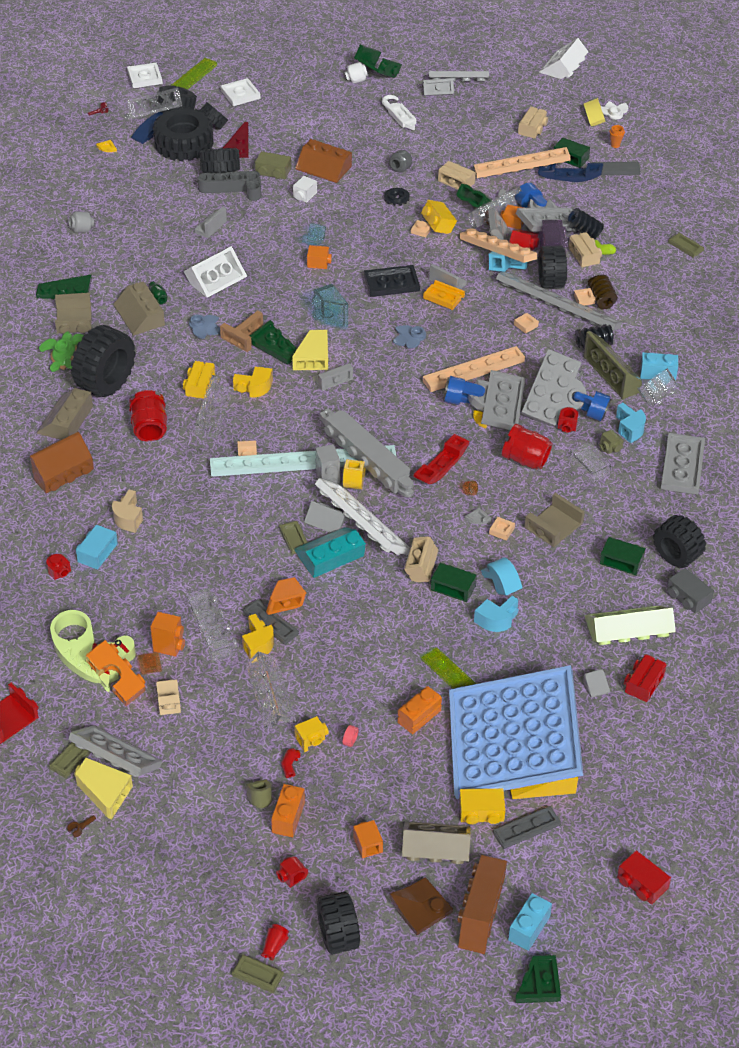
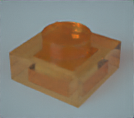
[138,652,162,675]

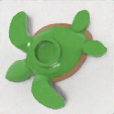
[39,331,84,372]

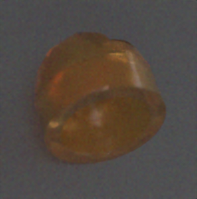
[462,481,478,496]

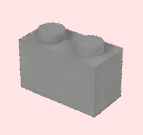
[315,444,340,484]

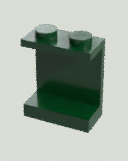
[354,44,402,78]

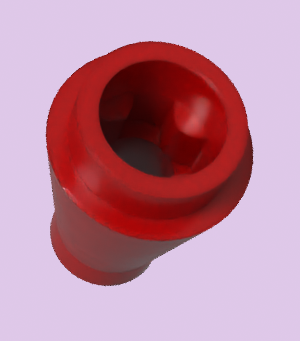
[261,924,289,961]

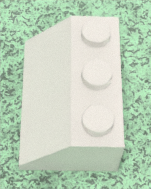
[539,38,588,79]
[184,246,247,298]

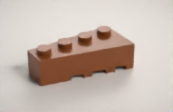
[458,855,507,954]

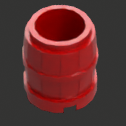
[129,390,167,441]
[501,424,553,470]

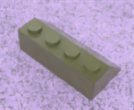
[584,331,642,400]

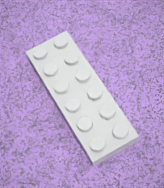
[315,478,410,555]

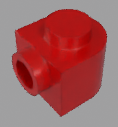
[558,407,578,433]
[46,554,71,580]
[276,856,308,888]

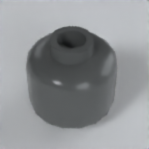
[389,150,412,173]

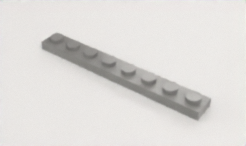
[496,271,622,331]

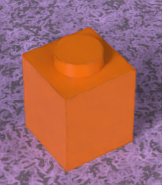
[500,204,524,229]
[307,245,332,269]
[353,820,383,858]

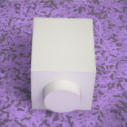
[293,176,317,203]

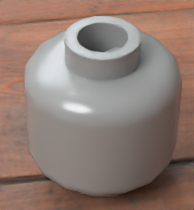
[68,212,94,233]

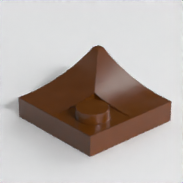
[390,877,453,935]

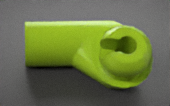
[595,240,616,255]

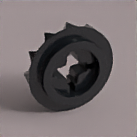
[384,188,410,206]

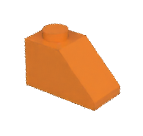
[266,577,306,615]

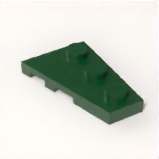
[36,274,92,299]
[250,320,297,365]

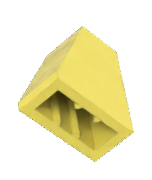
[293,330,328,370]
[74,758,133,819]

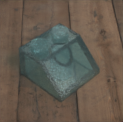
[312,284,348,330]

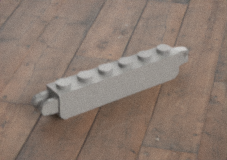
[319,409,414,498]

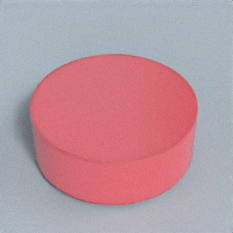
[343,725,359,747]

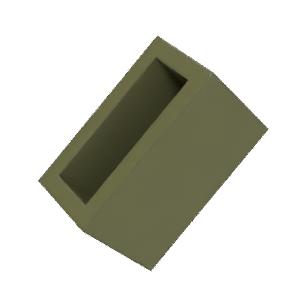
[255,151,292,179]

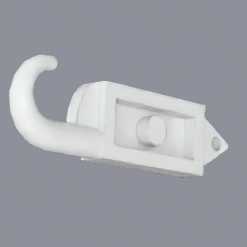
[382,95,416,130]

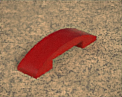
[413,434,470,484]

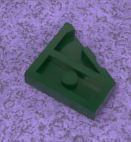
[515,955,561,1003]

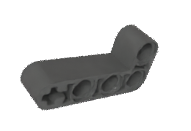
[198,171,261,201]

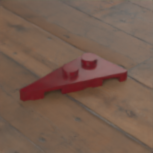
[223,122,249,158]

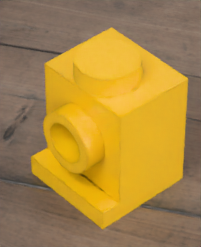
[294,716,329,752]

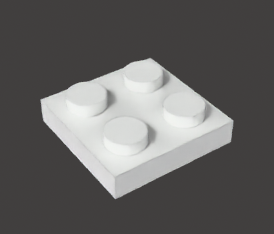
[127,63,163,88]
[220,78,261,106]

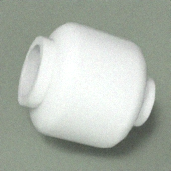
[345,62,368,83]

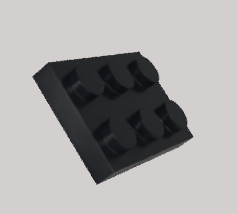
[364,265,420,297]

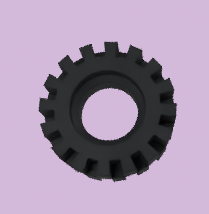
[200,102,228,129]

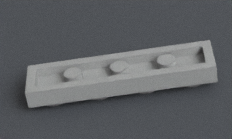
[429,71,489,82]

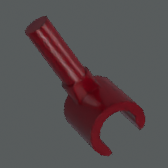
[88,102,109,116]

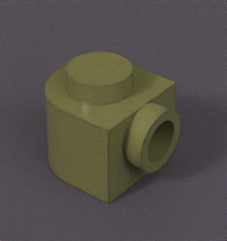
[599,430,624,454]
[246,779,272,808]

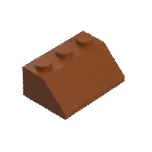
[295,139,352,183]
[30,432,94,494]

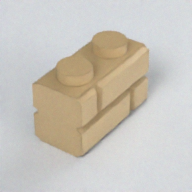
[518,107,548,138]
[438,161,476,189]
[568,232,602,267]
[404,536,438,582]

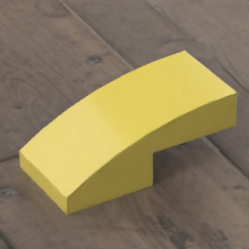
[584,98,606,126]

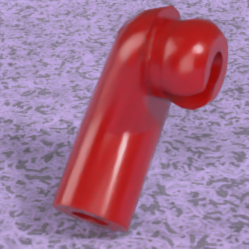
[281,748,301,778]

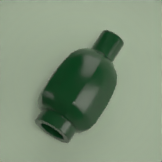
[149,281,168,305]

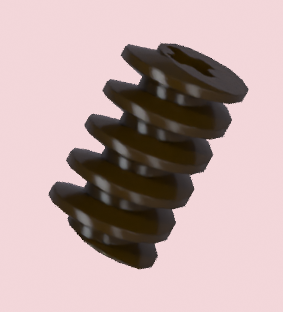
[588,274,618,310]

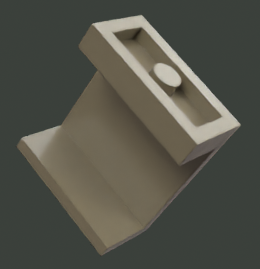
[55,293,92,334]
[525,493,585,547]

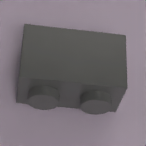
[667,568,714,614]

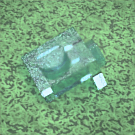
[302,223,326,246]

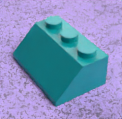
[295,527,366,578]

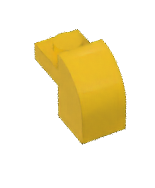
[233,366,273,398]
[343,459,366,490]
[242,614,274,661]

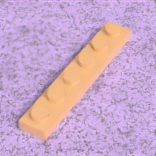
[474,147,570,178]
[460,228,537,263]
[423,346,525,392]

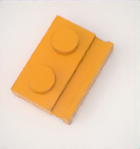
[423,280,465,310]

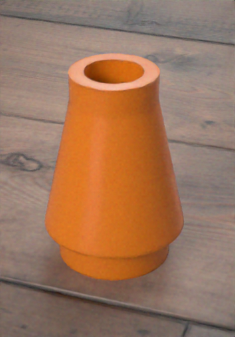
[609,125,625,148]

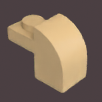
[112,490,143,533]
[156,679,181,715]

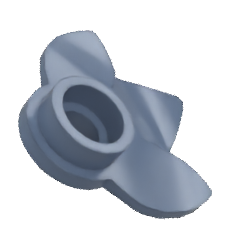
[189,314,220,339]
[393,325,426,349]

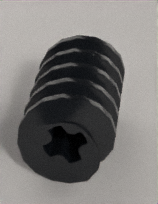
[568,208,604,240]
[575,324,614,350]

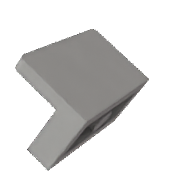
[421,78,454,96]
[194,207,227,238]
[429,264,466,289]
[312,363,353,391]
[304,501,350,533]

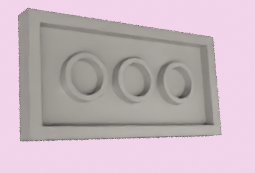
[661,433,705,495]
[68,725,162,777]

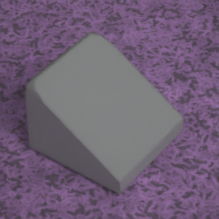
[583,669,610,698]

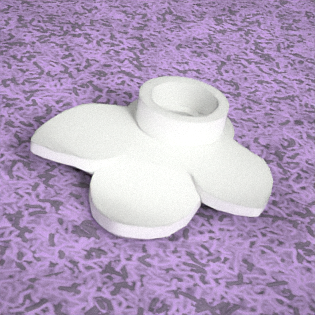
[601,101,628,120]

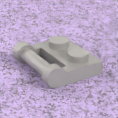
[488,208,508,241]

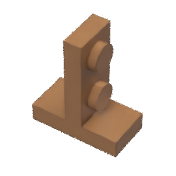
[220,310,263,352]

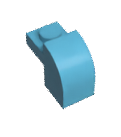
[489,251,527,272]
[616,403,646,443]
[481,557,522,595]
[474,596,519,632]

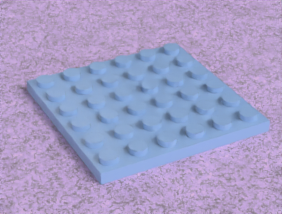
[449,665,584,799]

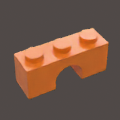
[86,640,146,706]

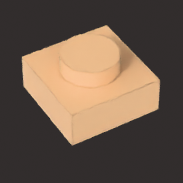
[411,220,432,237]
[574,288,595,306]
[514,313,539,334]
[238,441,257,456]
[489,517,515,541]

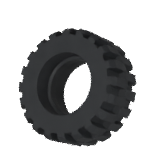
[153,108,214,162]
[71,325,136,397]

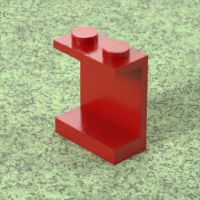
[0,682,39,744]

